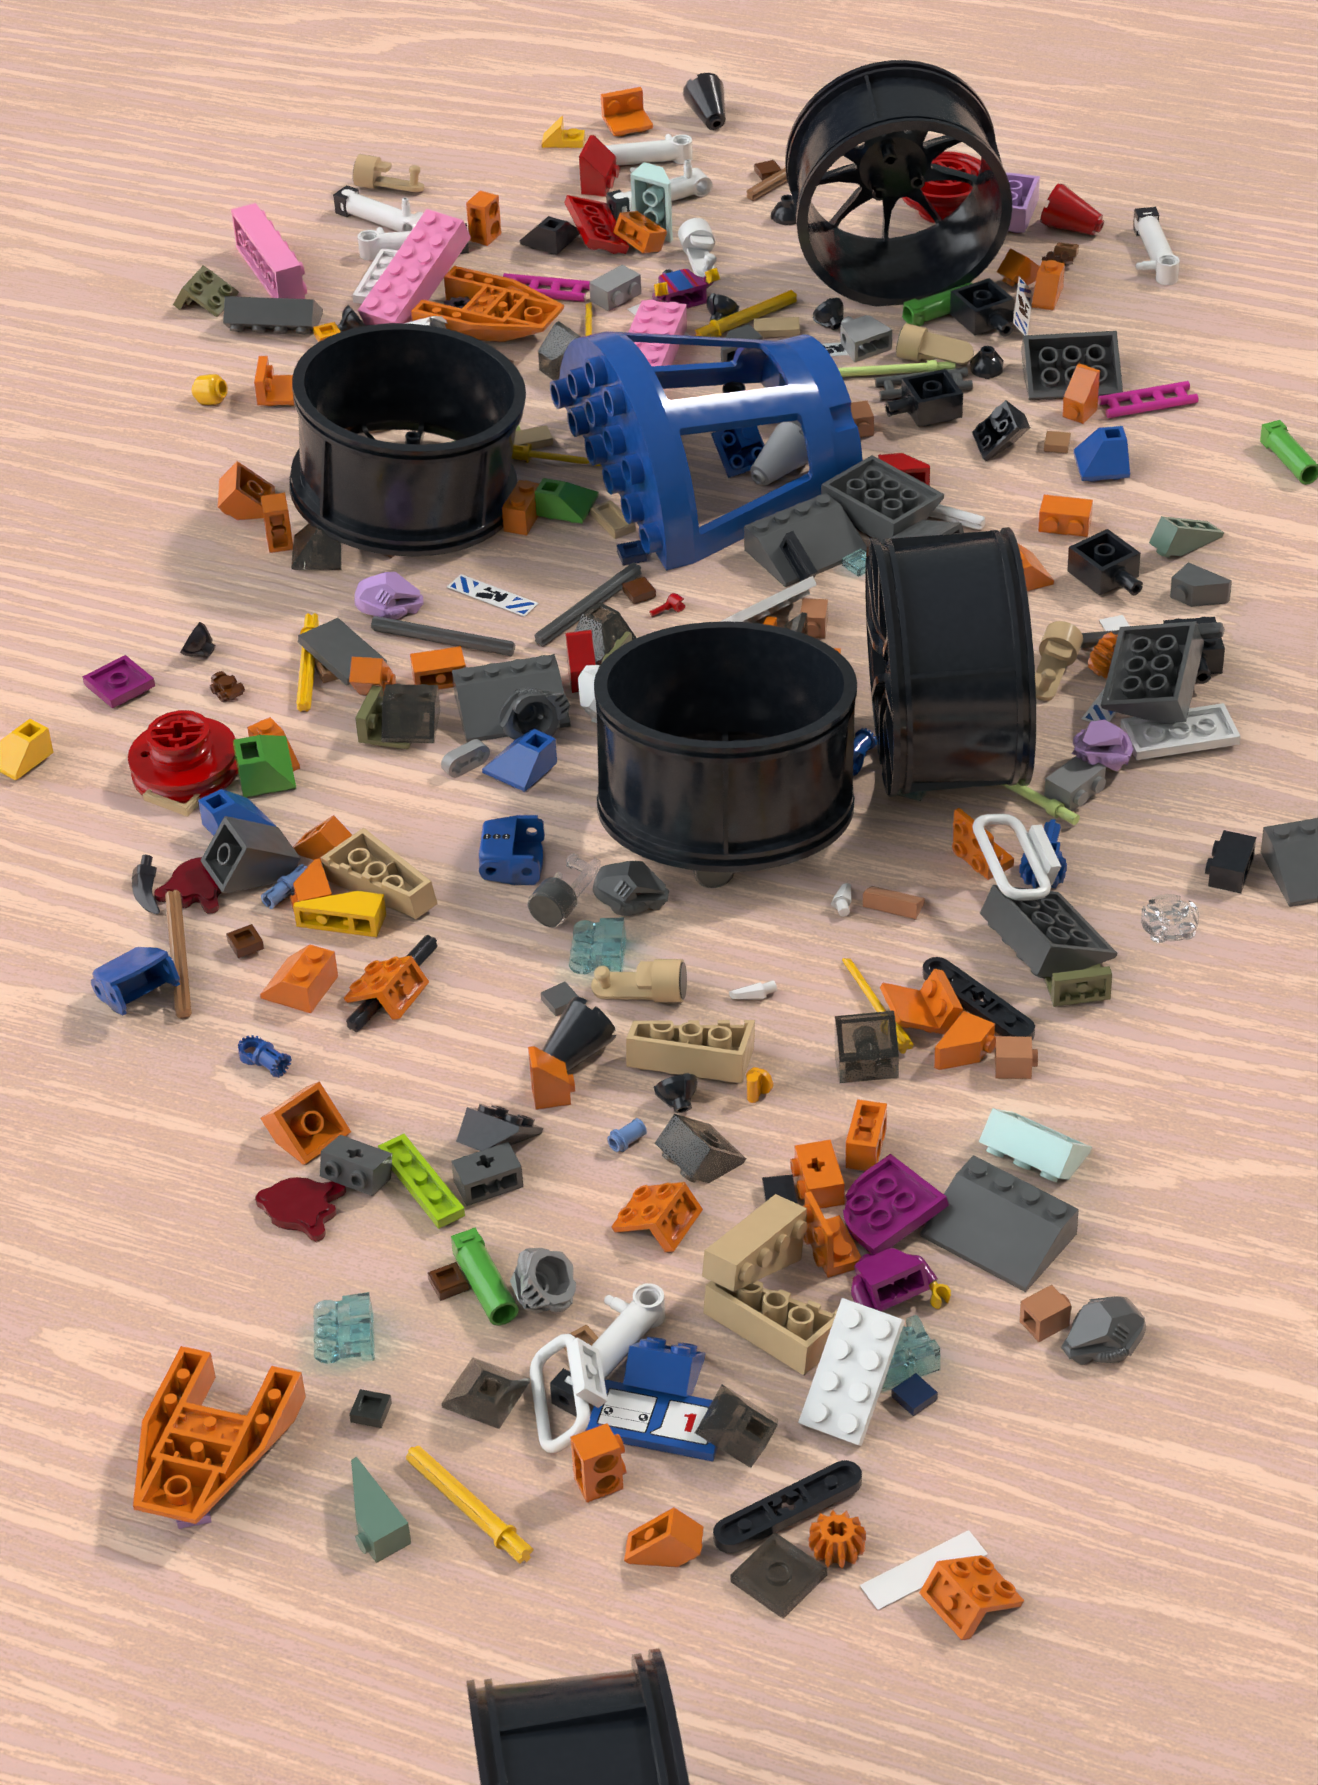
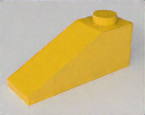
[293,891,386,937]

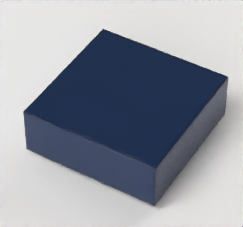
[616,540,647,566]
[891,1373,938,1416]

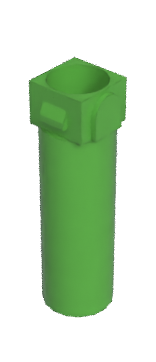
[902,283,972,326]
[1260,420,1318,484]
[451,1227,519,1326]

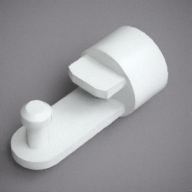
[678,218,717,277]

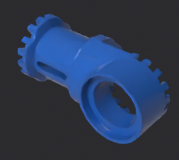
[853,728,877,776]
[238,1035,292,1078]

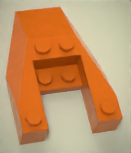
[411,266,564,342]
[133,1346,306,1524]

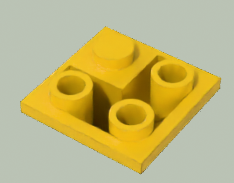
[0,719,54,780]

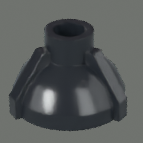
[771,195,797,225]
[706,293,740,321]
[812,298,844,330]
[337,305,366,332]
[970,346,1003,379]
[180,622,216,658]
[654,1073,698,1113]

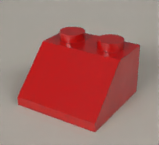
[579,135,620,197]

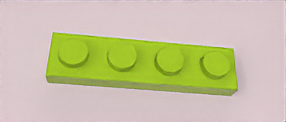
[378,1133,465,1229]

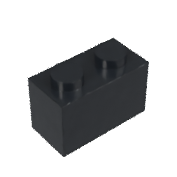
[1205,830,1257,893]

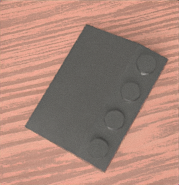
[1021,331,1123,400]
[821,455,944,542]
[744,493,867,587]
[1101,621,1204,723]
[452,654,571,742]
[1261,818,1318,907]
[980,885,1118,978]
[920,1155,1079,1292]

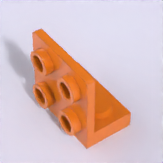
[601,87,653,136]
[254,356,295,406]
[952,808,1014,880]
[344,956,429,1020]
[880,969,963,1035]
[611,1182,703,1252]
[803,1191,861,1278]
[919,1555,1024,1640]

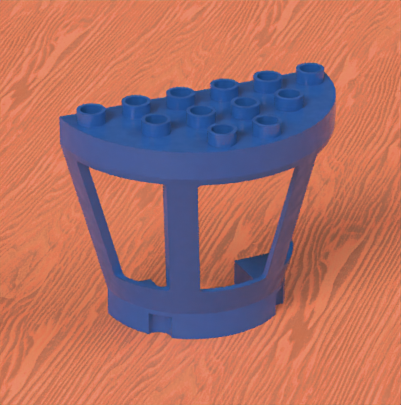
[550,331,863,571]

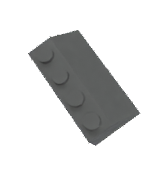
[223,296,323,334]

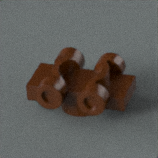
[1042,251,1073,265]
[210,671,245,702]

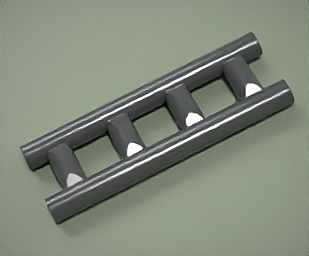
[875,367,973,400]

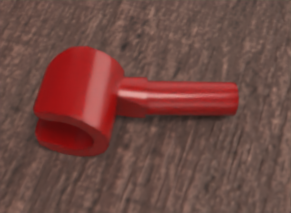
[649,593,685,617]

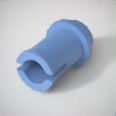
[607,1118,647,1152]

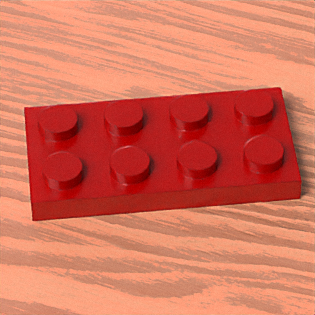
[564,195,629,254]

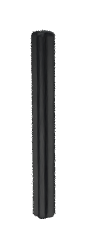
[346,935,438,1032]

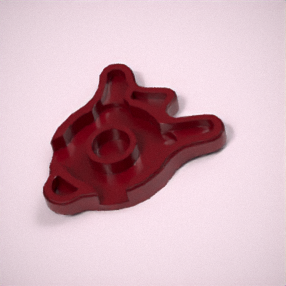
[154,857,222,914]
[255,1177,346,1241]

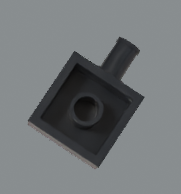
[950,278,1014,337]
[885,369,963,427]
[1067,529,1143,596]
[1163,617,1225,684]

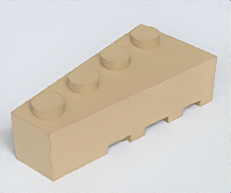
[321,827,438,919]
[626,1020,755,1083]
[702,1194,808,1292]
[703,1281,837,1375]

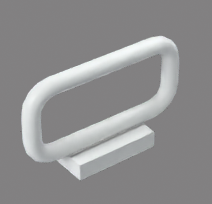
[973,814,1061,901]
[530,1334,608,1453]

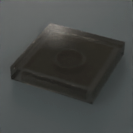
[730,1532,827,1619]

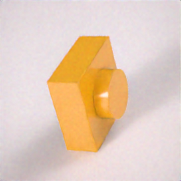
[313,322,341,342]

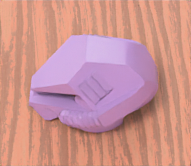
[355,572,423,620]
[1072,720,1133,771]

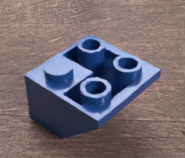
[711,426,765,479]
[1073,426,1130,482]
[482,729,557,792]
[198,789,276,836]

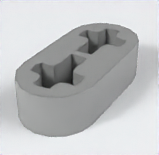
[441,739,490,778]

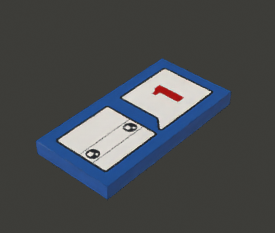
[586,1379,730,1461]

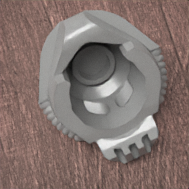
[510,1248,576,1313]

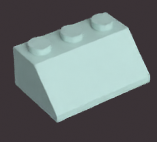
[630,162,673,242]
[979,1108,1092,1182]

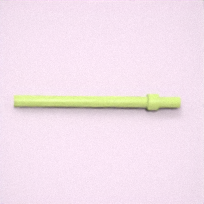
[838,360,956,377]
[1003,783,1080,825]

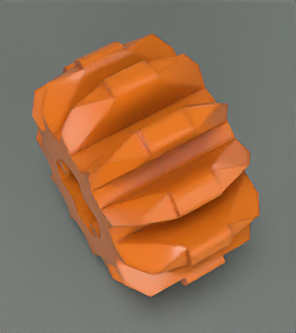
[1088,632,1118,679]
[808,1509,866,1569]

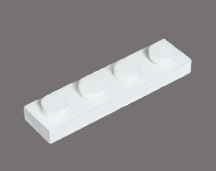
[352,249,398,304]

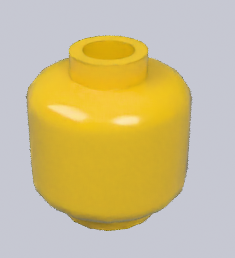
[191,374,228,405]

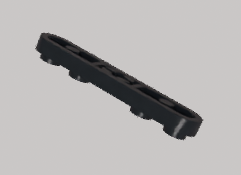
[922,957,1035,1040]
[713,1460,862,1553]

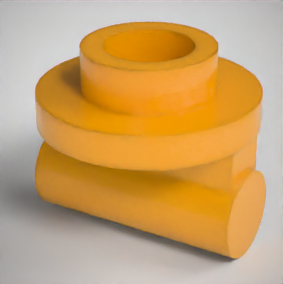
[746,1067,773,1103]

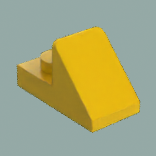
[541,116,585,148]

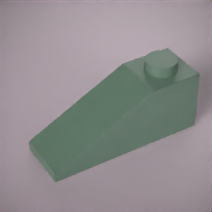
[1149,516,1225,558]
[351,1457,411,1563]

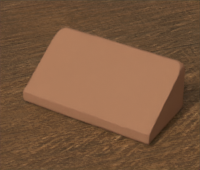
[863,886,925,919]

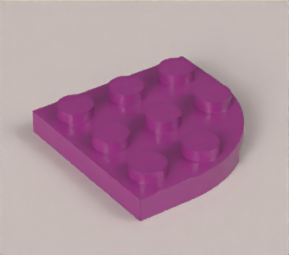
[843,1153,949,1255]

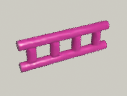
[503,273,590,302]
[1098,381,1199,418]

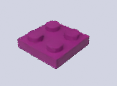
[82,655,155,708]

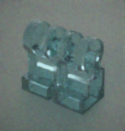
[569,917,627,974]
[313,1292,375,1364]
[882,1315,940,1389]

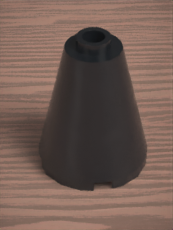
[683,72,726,130]
[542,996,616,1072]

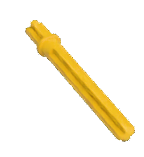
[695,290,797,337]
[296,613,319,712]
[406,1445,534,1564]

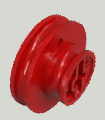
[902,151,981,224]
[128,710,238,803]

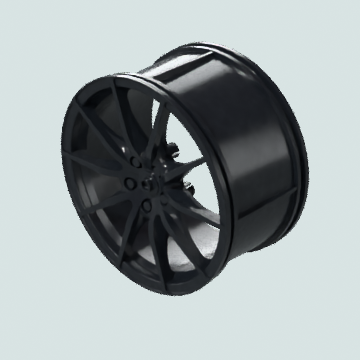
[785,60,1012,307]
[289,323,526,557]
[865,527,1036,797]
[594,621,857,872]
[466,1648,690,1785]

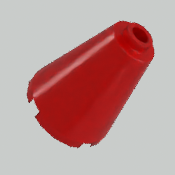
[1040,183,1105,235]

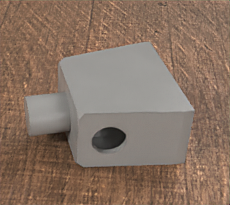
[840,315,892,362]

